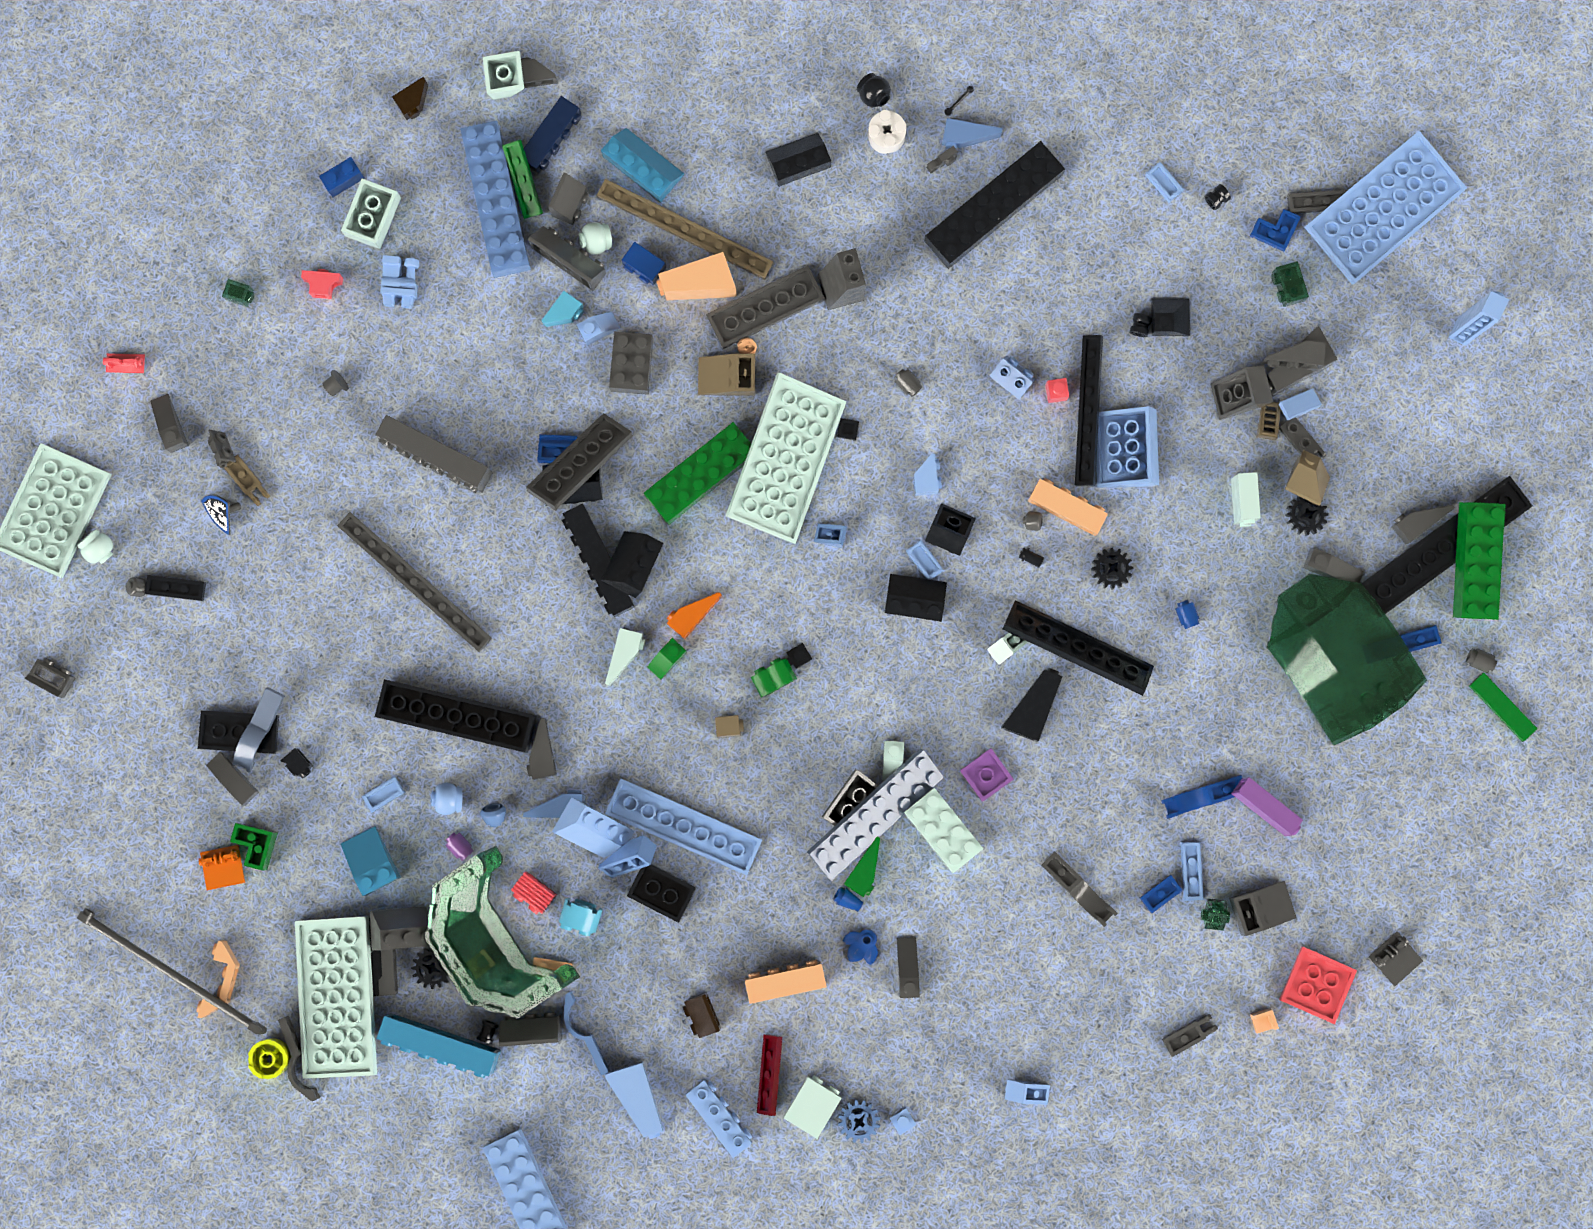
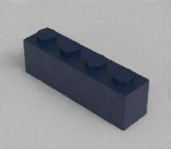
[524,96,582,174]

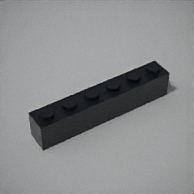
[562,503,635,617]

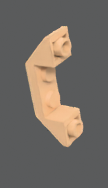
[196,940,240,1018]

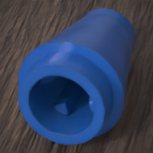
[833,887,863,912]

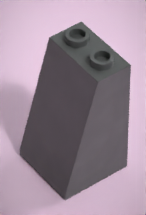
[818,248,866,310]
[1267,326,1338,397]

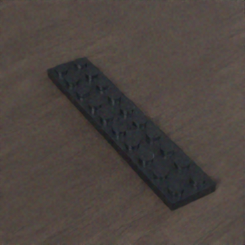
[1356,476,1533,618]

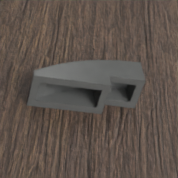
[206,752,259,806]

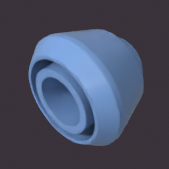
[480,803,506,827]

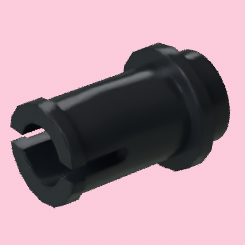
[1019,547,1044,568]

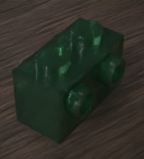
[1271,261,1309,307]

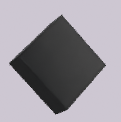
[837,418,859,441]

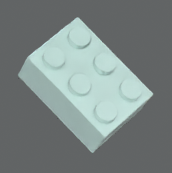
[341,179,401,249]

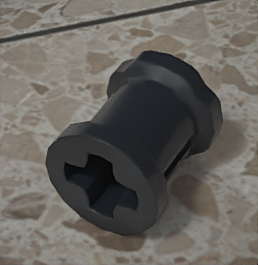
[476,1019,499,1044]

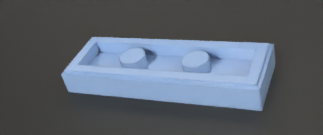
[1180,842,1204,901]

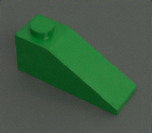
[844,836,880,897]

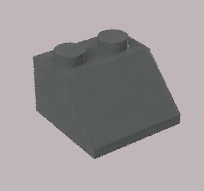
[548,172,589,225]

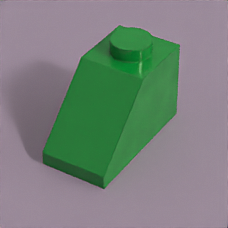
[647,637,687,680]

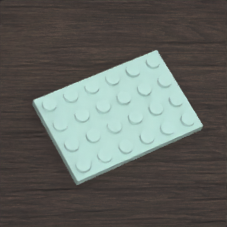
[0,443,112,578]

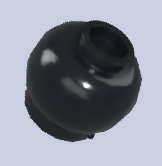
[857,73,891,108]

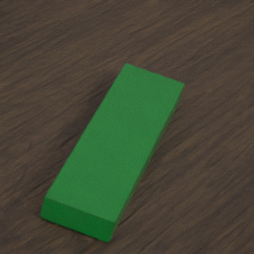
[502,140,543,219]
[1469,672,1538,742]

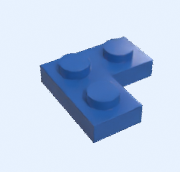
[1250,209,1301,252]

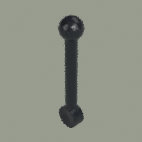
[944,86,974,116]

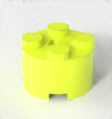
[248,1038,292,1079]

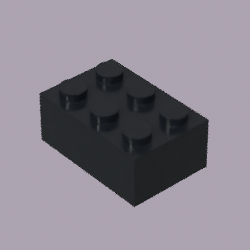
[627,864,697,923]

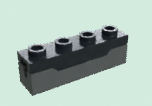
[369,918,398,997]

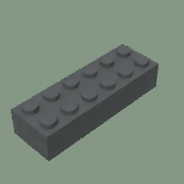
[375,415,493,493]

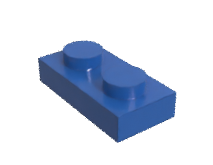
[1139,875,1183,914]

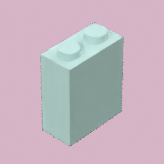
[1231,472,1261,527]
[784,1075,842,1139]

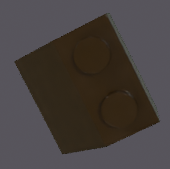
[682,992,721,1038]

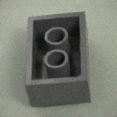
[609,331,653,395]

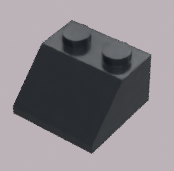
[925,503,976,556]

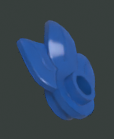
[843,929,878,965]

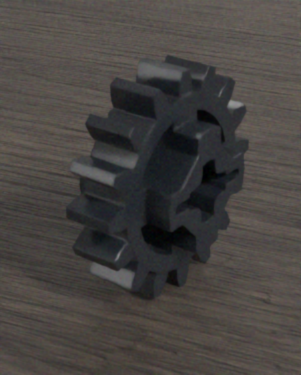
[1285,496,1329,536]
[1091,547,1134,590]
[411,946,455,989]

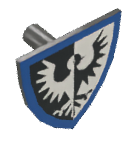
[201,495,241,535]

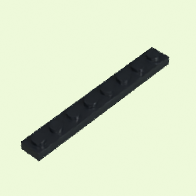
[1075,335,1103,486]

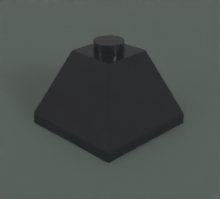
[1151,298,1190,336]

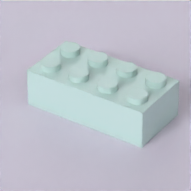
[904,788,983,873]

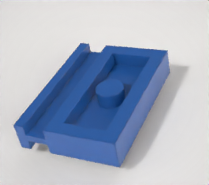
[537,434,578,463]

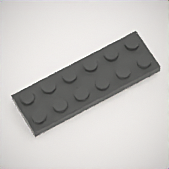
[706,265,825,349]
[526,413,633,511]

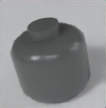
[1023,511,1043,531]
[125,577,146,597]

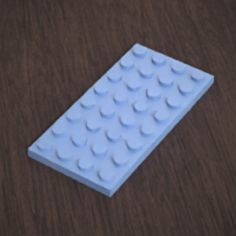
[1304,131,1467,285]

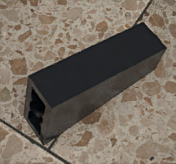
[1001,668,1063,742]

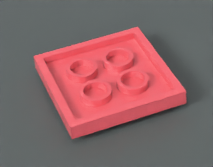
[1279,946,1357,1024]

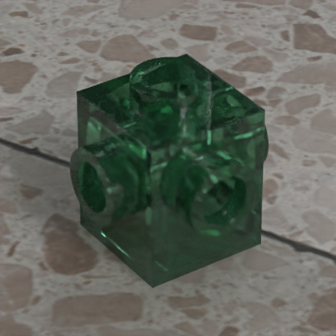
[1201,898,1230,931]

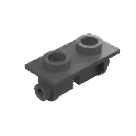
[208,429,236,468]

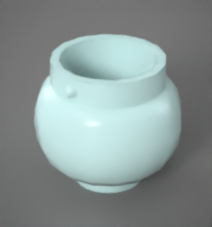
[579,222,612,254]
[77,529,113,564]

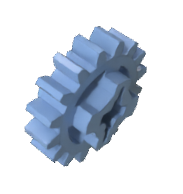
[838,1099,880,1143]

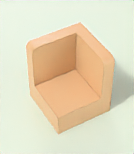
[1250,1008,1279,1034]

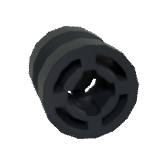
[1204,184,1231,210]
[1129,313,1152,338]

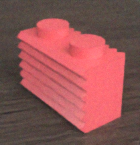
[511,871,557,914]

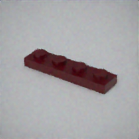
[757,1034,783,1116]

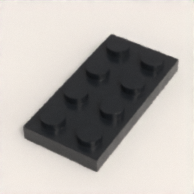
[198,710,279,754]

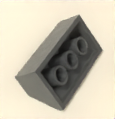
[528,226,606,291]

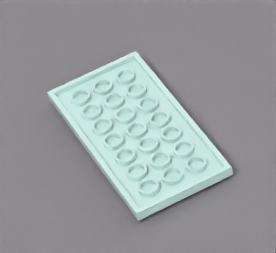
[726,373,846,544]
[295,916,377,1079]

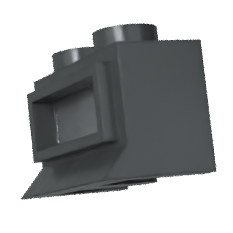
[24,658,75,698]

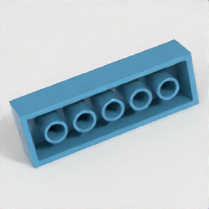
[377,1013,501,1078]

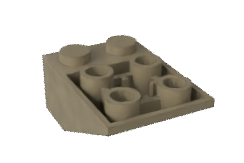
[698,354,755,396]

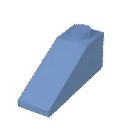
[942,118,1003,149]
[598,835,657,878]

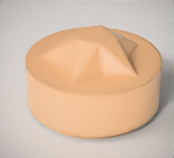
[737,337,757,354]

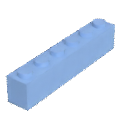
[1448,291,1509,346]

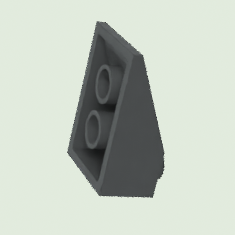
[1210,365,1273,420]

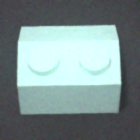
[483,51,524,100]

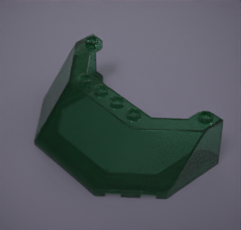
[425,846,580,1019]

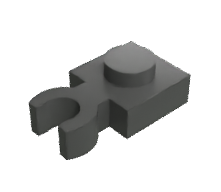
[926,146,958,174]

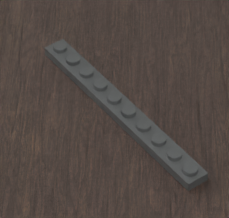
[337,512,492,653]

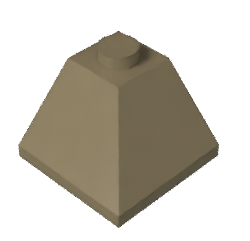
[1285,450,1330,506]

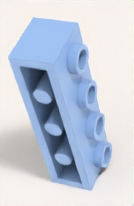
[686,1079,753,1158]

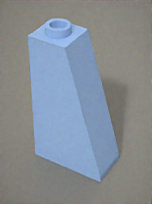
[605,1061,664,1139]

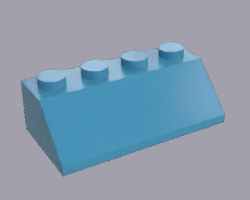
[601,128,684,203]

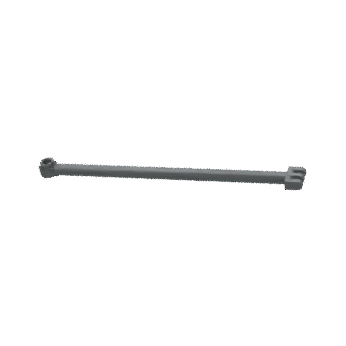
[77,909,267,1034]

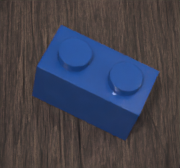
[319,157,365,198]
[622,242,666,285]

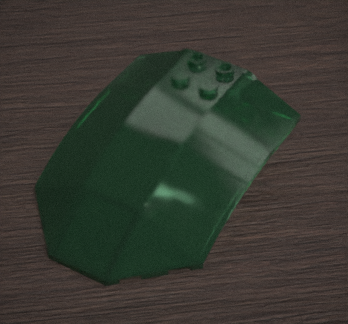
[1266,573,1427,746]

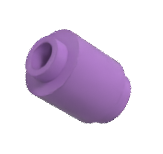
[445,832,474,861]

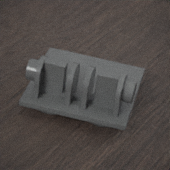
[1369,931,1423,987]

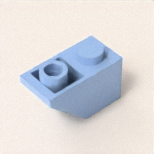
[913,454,942,496]

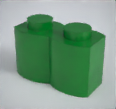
[751,657,797,698]

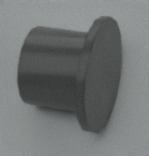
[322,370,349,396]

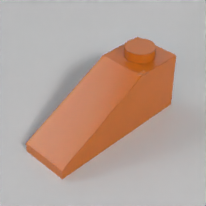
[667,592,722,640]

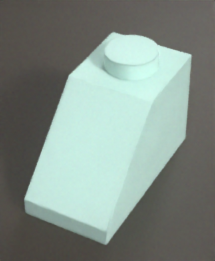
[987,633,1028,664]
[882,741,904,780]

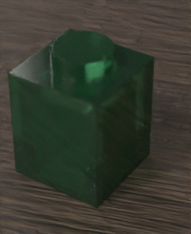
[222,279,254,307]

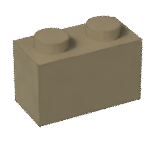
[715,715,744,739]

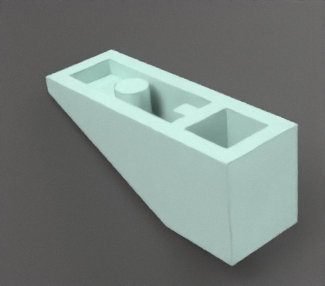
[605,628,646,686]

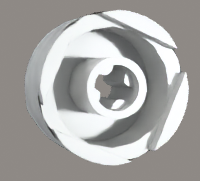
[868,110,906,154]

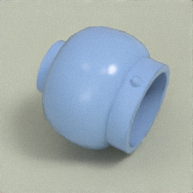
[430,783,462,815]

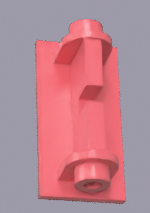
[103,353,145,373]

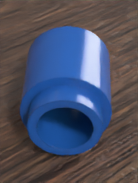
[1175,600,1200,629]

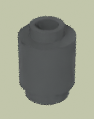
[895,369,922,397]
[1466,648,1497,673]

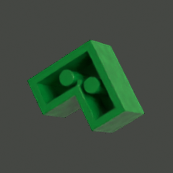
[230,823,278,871]

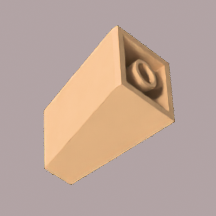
[656,252,737,300]

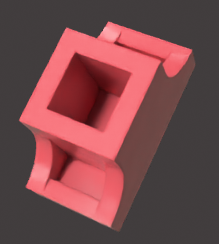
[301,269,343,299]

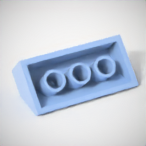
[552,797,635,858]

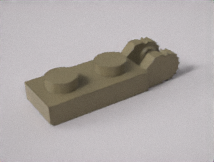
[224,454,270,506]

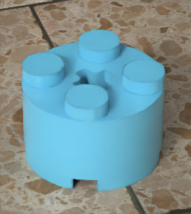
[559,898,603,936]

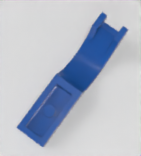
[1161,775,1242,819]

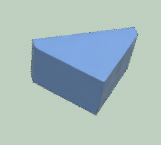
[814,523,847,549]

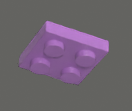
[960,748,1014,802]

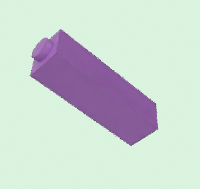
[1231,777,1303,836]

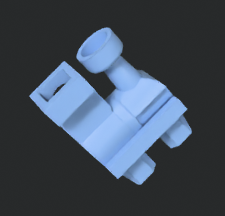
[380,255,420,309]

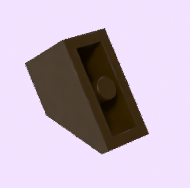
[392,77,428,120]

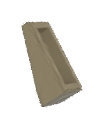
[1256,402,1281,440]

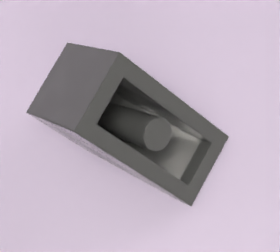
[521,57,558,88]

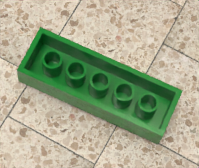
[644,422,751,525]
[1453,502,1505,620]

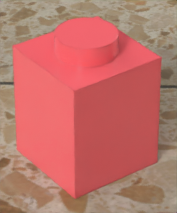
[1045,378,1069,403]

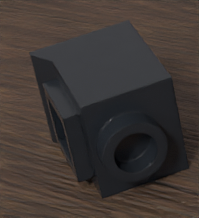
[280,748,313,779]

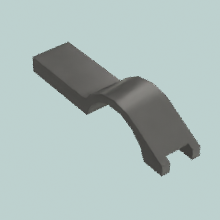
[1041,852,1118,927]
[278,1016,320,1102]

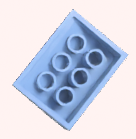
[1096,406,1159,488]

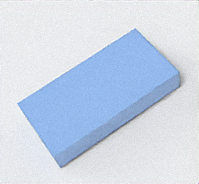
[1145,162,1184,203]
[1278,388,1322,421]
[906,540,944,580]
[362,776,405,813]

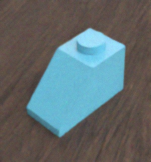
[541,291,584,327]

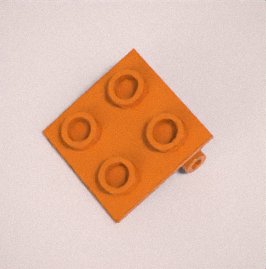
[199,845,245,891]

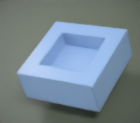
[890,1108,916,1135]

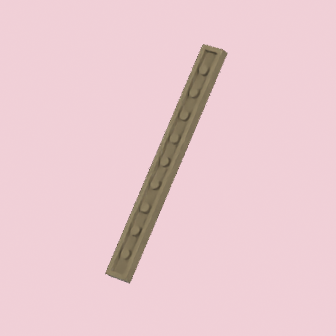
[597,179,773,280]

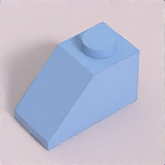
[576,312,621,346]
[1005,1080,1050,1105]

